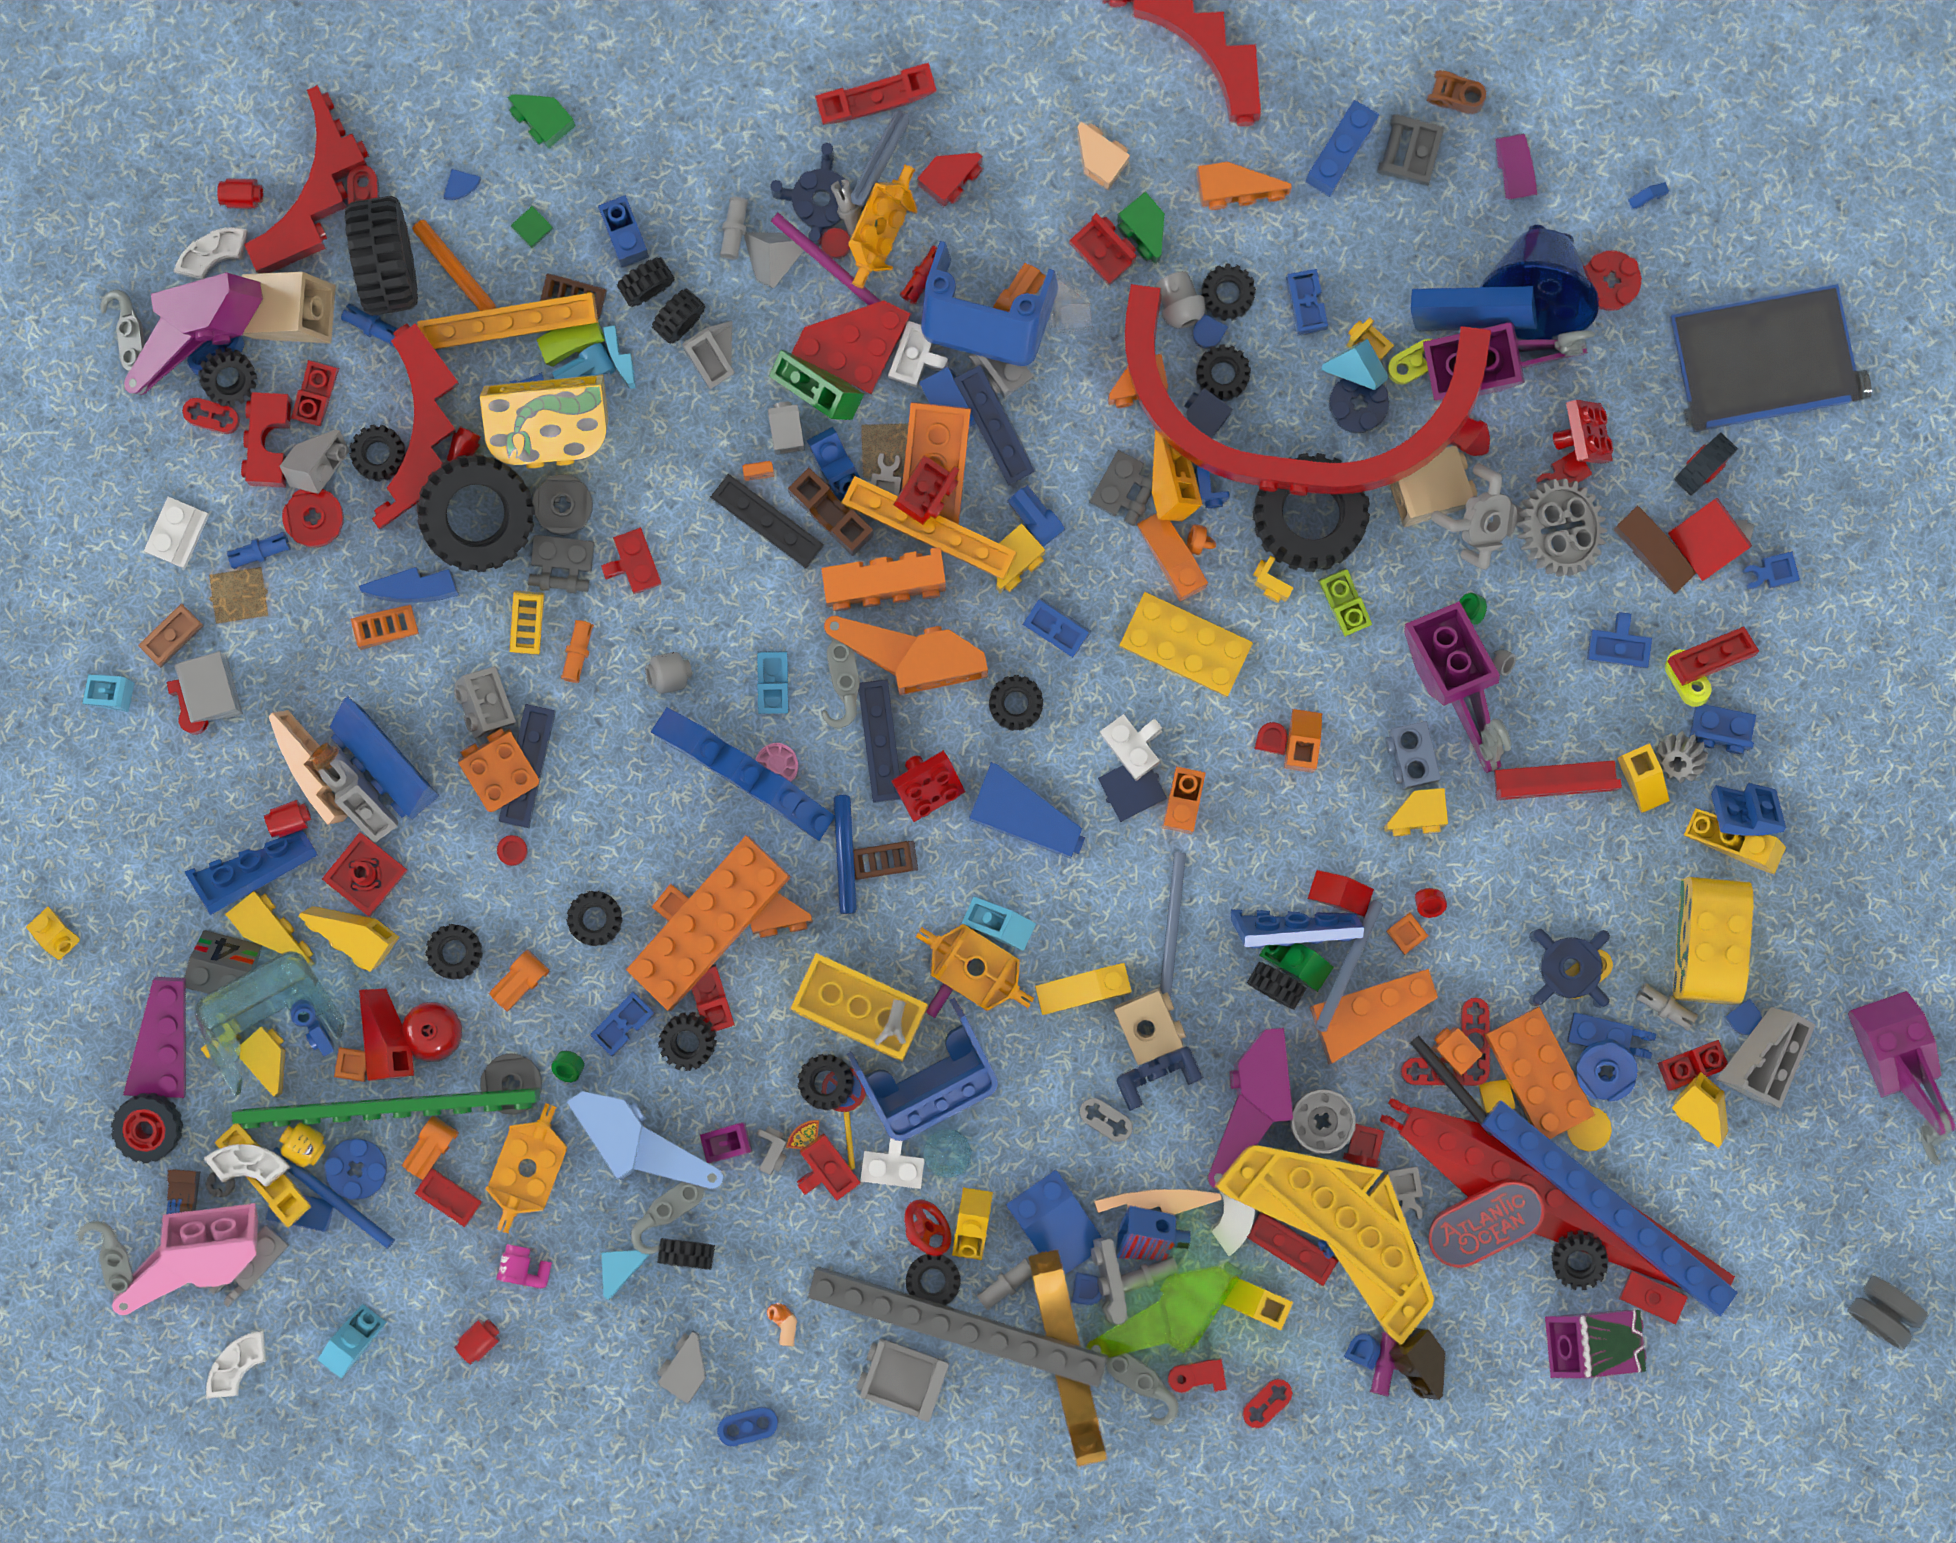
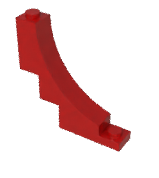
[1102,0,1261,127]
[372,323,459,530]

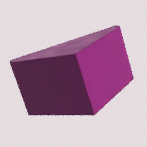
[700,1122,753,1164]

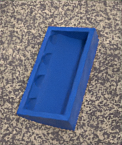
[1410,286,1537,331]

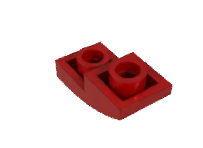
[291,360,339,426]
[1657,1040,1728,1091]

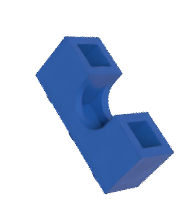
[1305,99,1379,197]

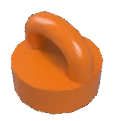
[1186,524,1216,555]

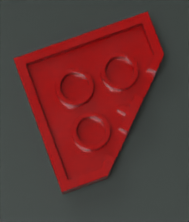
[791,300,912,394]

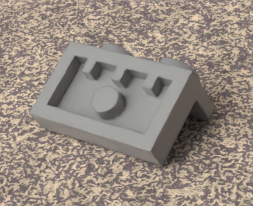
[968,354,1033,398]
[454,666,516,739]

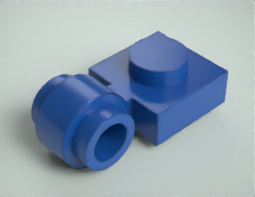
[290,1000,334,1057]

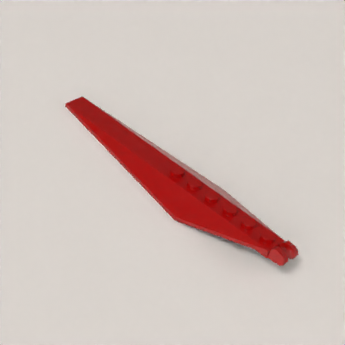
[1379,1098,1735,1289]

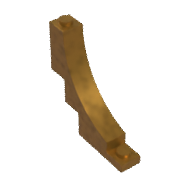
[1028,1249,1108,1467]

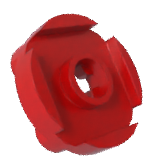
[1581,250,1642,311]
[282,489,344,548]

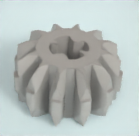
[1656,730,1708,784]

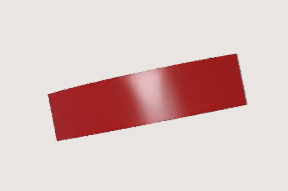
[815,62,937,125]

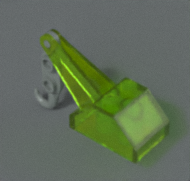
[1086,1262,1243,1426]

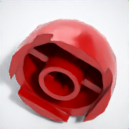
[401,1002,462,1062]

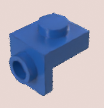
[1194,465,1230,509]

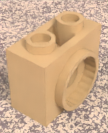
[1114,987,1186,1066]

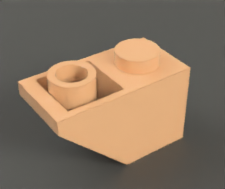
[1077,121,1130,190]

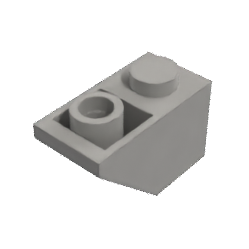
[768,401,805,455]
[280,429,349,494]
[657,1331,707,1404]

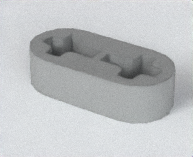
[1079,1098,1133,1142]

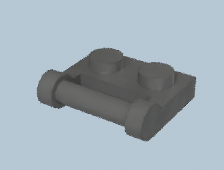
[1377,114,1444,186]

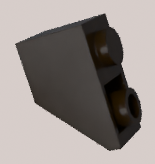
[1389,1328,1446,1400]

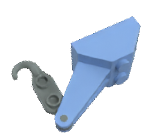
[567,1091,724,1254]

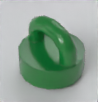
[1459,592,1487,624]
[551,1051,585,1082]

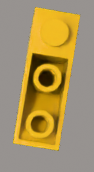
[1684,808,1786,874]
[225,891,315,966]
[298,906,400,972]

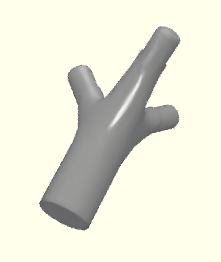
[874,1000,906,1045]

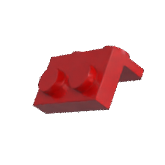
[1069,213,1136,286]
[893,455,960,525]

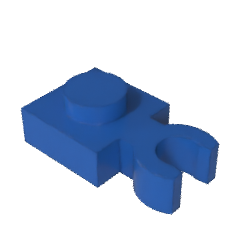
[1742,551,1800,589]

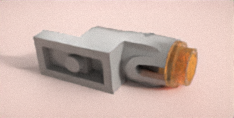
[310,743,398,843]

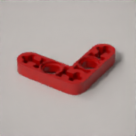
[1400,997,1490,1086]

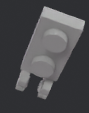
[209,1225,290,1308]
[1091,1238,1128,1325]

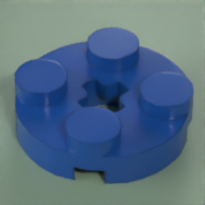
[1576,1039,1638,1101]
[325,1139,387,1200]

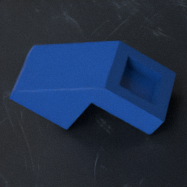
[806,427,860,501]

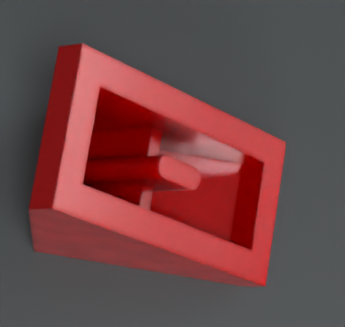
[1307,870,1374,917]

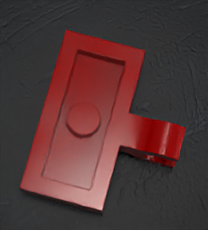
[601,527,662,595]
[797,1133,861,1201]

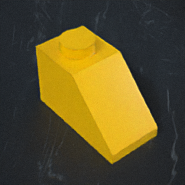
[234,1027,286,1097]

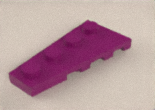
[123,977,186,1098]

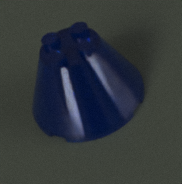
[1480,225,1599,340]

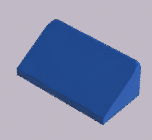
[266,1195,333,1232]

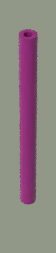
[770,212,881,305]

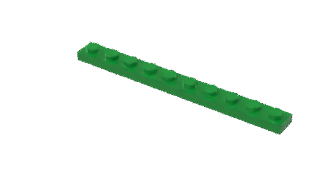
[232,1088,540,1129]

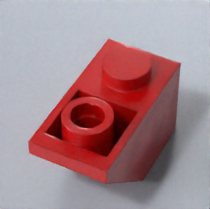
[917,153,983,208]

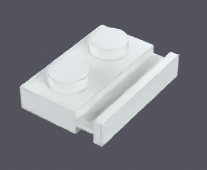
[144,497,209,569]

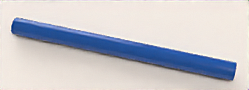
[272,1147,395,1249]

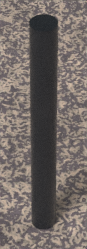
[1410,1035,1492,1136]

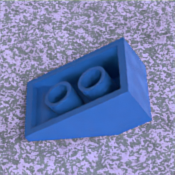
[1005,1170,1102,1275]

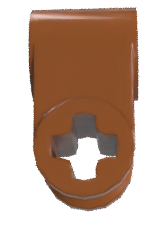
[1427,70,1487,114]

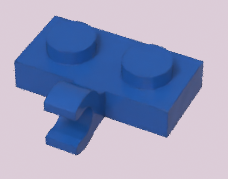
[1587,612,1652,668]

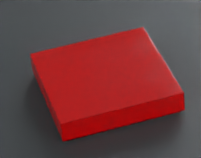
[1668,497,1753,581]

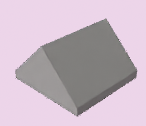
[175,651,243,723]

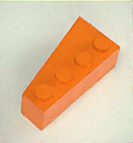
[821,547,946,611]
[1310,969,1438,1065]

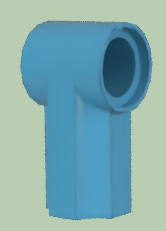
[552,343,616,379]

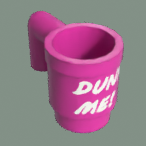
[496,1244,552,1289]

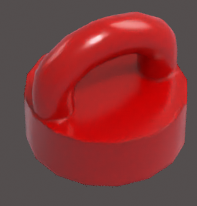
[1415,888,1447,918]

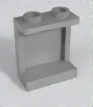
[856,1338,949,1422]

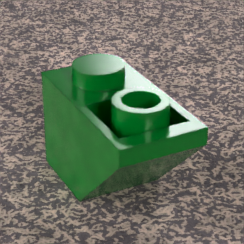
[508,94,576,149]
[1117,191,1165,265]
[1259,943,1334,992]

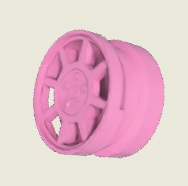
[756,743,798,782]

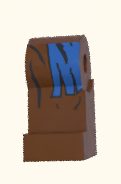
[166,1169,201,1214]

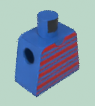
[1116,1206,1191,1261]

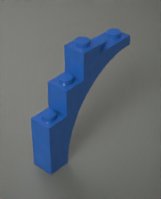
[651,707,835,841]

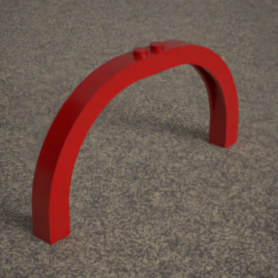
[1125,284,1491,496]

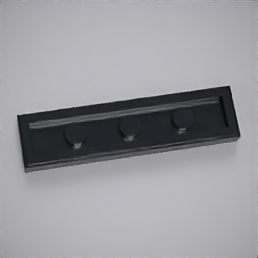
[710,474,824,569]

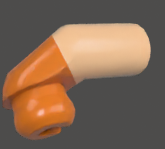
[767,1303,797,1346]

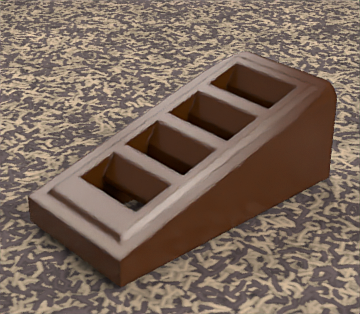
[540,273,607,319]
[853,841,918,880]

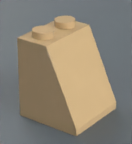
[242,271,336,344]
[1389,446,1477,528]

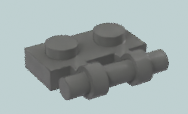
[1089,450,1153,526]
[528,535,595,594]

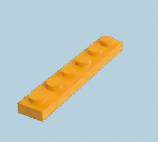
[417,293,599,350]
[842,476,1017,580]

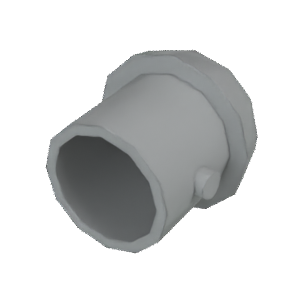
[1155,271,1205,329]

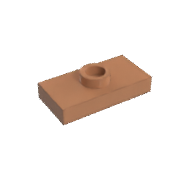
[138,604,204,668]

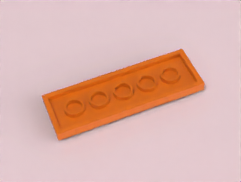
[626,835,791,1011]

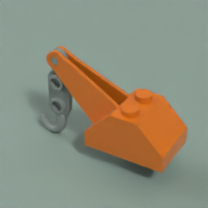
[821,616,988,728]

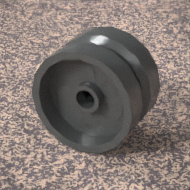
[1847,1275,1929,1350]

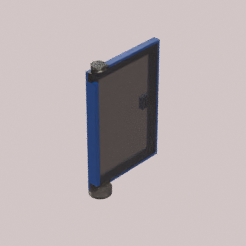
[1670,284,1872,432]

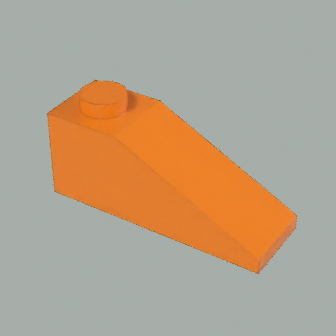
[1137,513,1208,602]

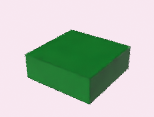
[511,206,553,249]

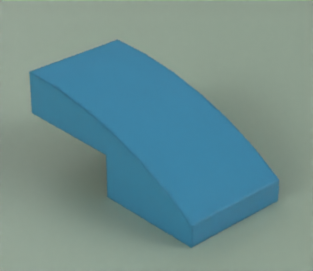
[757,651,789,714]

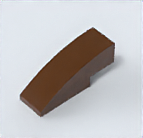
[1613,505,1696,594]

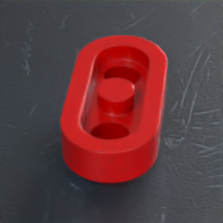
[347,165,379,205]

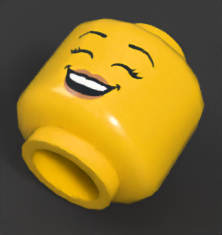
[278,1122,327,1168]

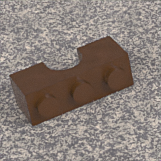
[788,467,874,556]

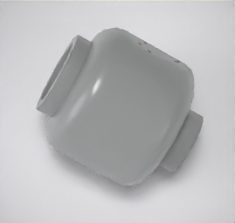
[645,652,692,694]

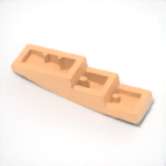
[269,710,348,825]
[1094,1189,1222,1215]

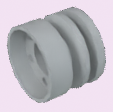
[1290,1090,1356,1154]

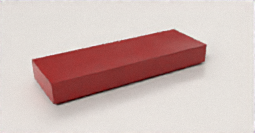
[1667,626,1759,686]
[1247,1212,1339,1286]

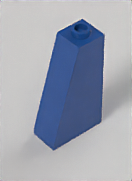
[969,762,1085,859]

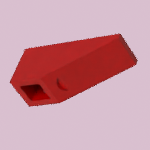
[359,988,414,1081]

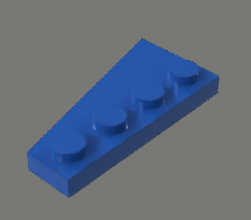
[185,830,317,915]
[1231,909,1364,949]

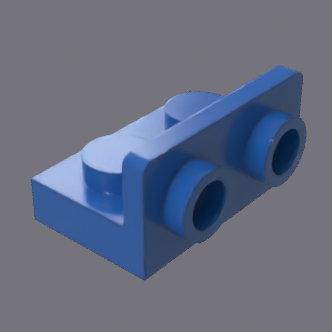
[1689,704,1756,754]

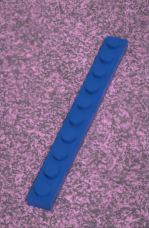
[1481,1100,1738,1317]

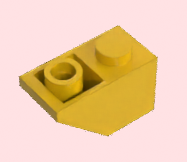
[996,523,1045,593]
[1617,743,1670,813]
[1384,788,1448,837]
[1672,1073,1729,1148]
[952,1187,993,1260]
[1222,1276,1293,1330]

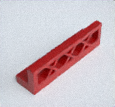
[1494,760,1622,801]

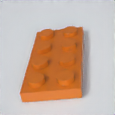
[902,402,971,525]
[1484,1007,1595,1139]

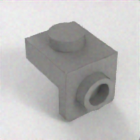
[757,1126,787,1175]

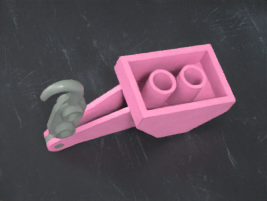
[77,1203,258,1315]

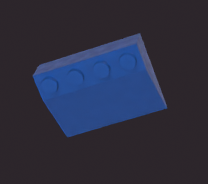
[329,696,439,820]

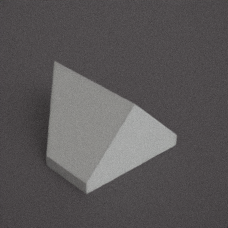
[744,232,804,289]
[682,321,735,390]

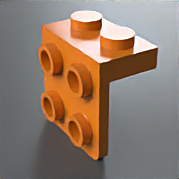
[458,727,539,812]

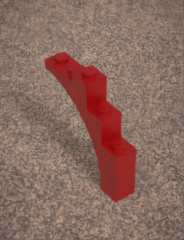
[244,85,370,274]

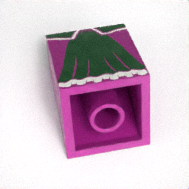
[1545,1310,1647,1379]

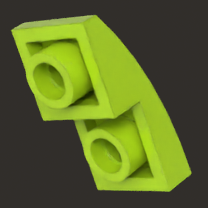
[536,323,605,367]
[1318,568,1372,637]

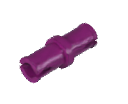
[1369,1332,1397,1397]

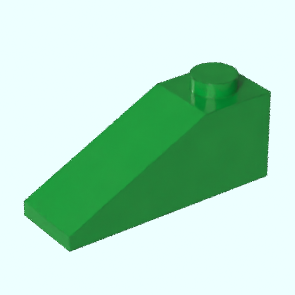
[769,350,864,420]

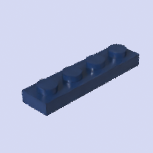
[954,365,1036,485]
[859,679,901,803]
[499,704,556,829]

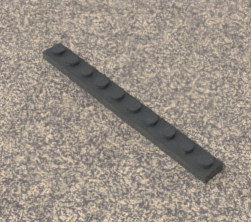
[808,1267,1108,1387]

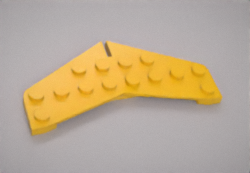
[1215,1145,1434,1345]

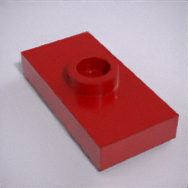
[414,1168,483,1227]
[1619,1271,1688,1325]

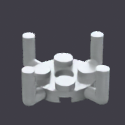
[1431,463,1524,570]

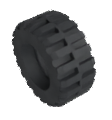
[345,196,418,316]
[1253,453,1370,572]
[417,454,535,572]

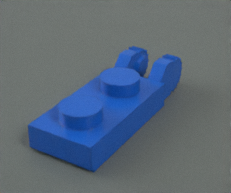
[1567,1012,1656,1059]

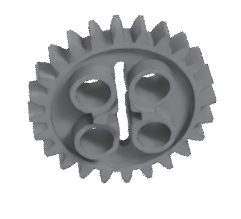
[1516,479,1607,577]

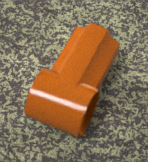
[993,263,1046,312]
[488,950,550,1012]
[401,1115,459,1180]

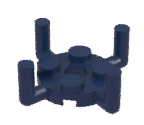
[770,143,865,247]
[1529,929,1610,1008]
[1117,1046,1203,1111]

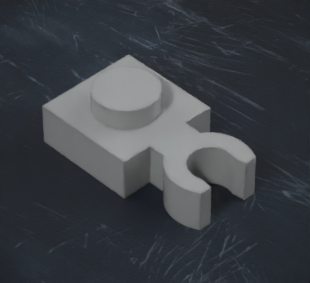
[871,453,903,496]
[1387,1166,1423,1221]

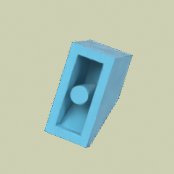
[961,897,1036,951]

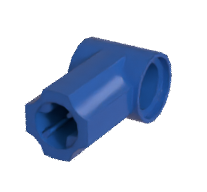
[1007,485,1065,547]

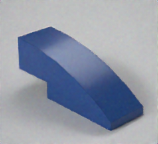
[359,567,459,603]

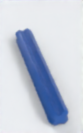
[834,795,857,914]

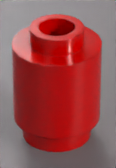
[217,178,264,209]
[264,800,312,838]
[454,1319,500,1365]

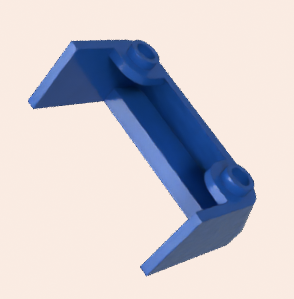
[921,241,1059,366]
[847,997,998,1141]

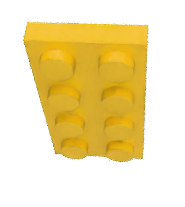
[1119,592,1253,697]

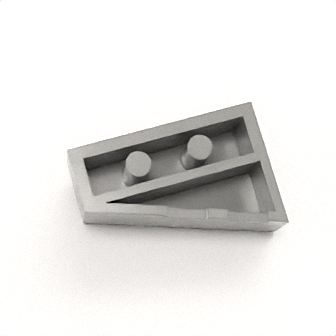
[1716,1007,1815,1109]

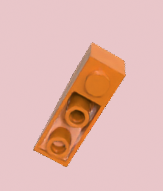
[1196,162,1292,210]

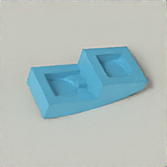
[603,326,636,389]

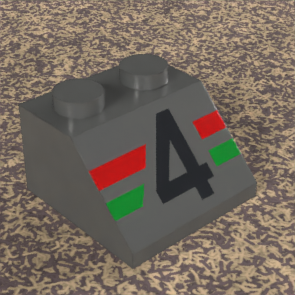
[184,930,262,1004]

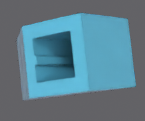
[317,1304,387,1379]

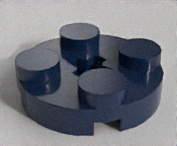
[1329,378,1389,434]

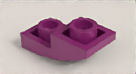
[1495,133,1537,199]

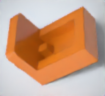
[1432,1027,1483,1075]

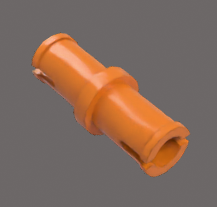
[560,620,594,683]

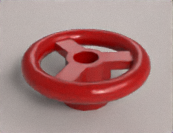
[904,1199,952,1256]

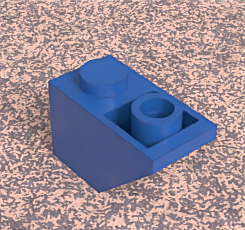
[598,195,649,268]

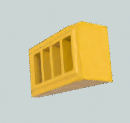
[509,590,545,655]

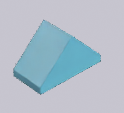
[1321,339,1388,390]
[82,674,134,712]
[601,1250,651,1300]

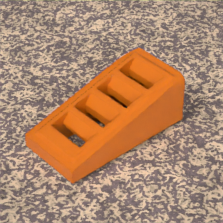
[350,605,419,650]

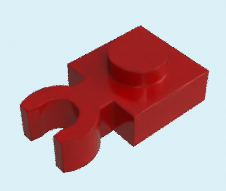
[1536,450,1593,484]

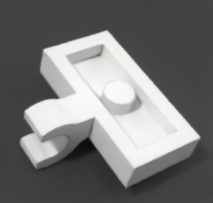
[888,320,949,388]
[1100,714,1162,781]
[860,1138,925,1189]

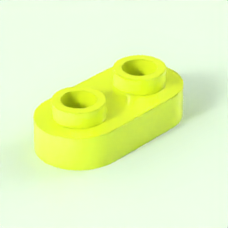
[1387,339,1433,385]
[1665,649,1712,707]

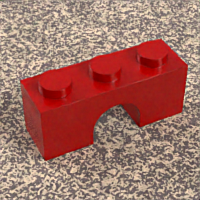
[241,392,292,488]

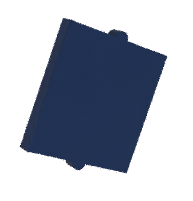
[1098,765,1167,822]

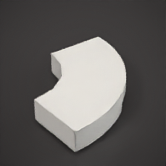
[174,228,248,280]
[204,1145,291,1187]
[1211,1190,1255,1256]
[206,1331,266,1399]

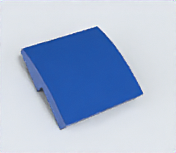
[1711,783,1786,836]

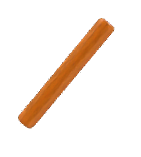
[412,219,496,311]

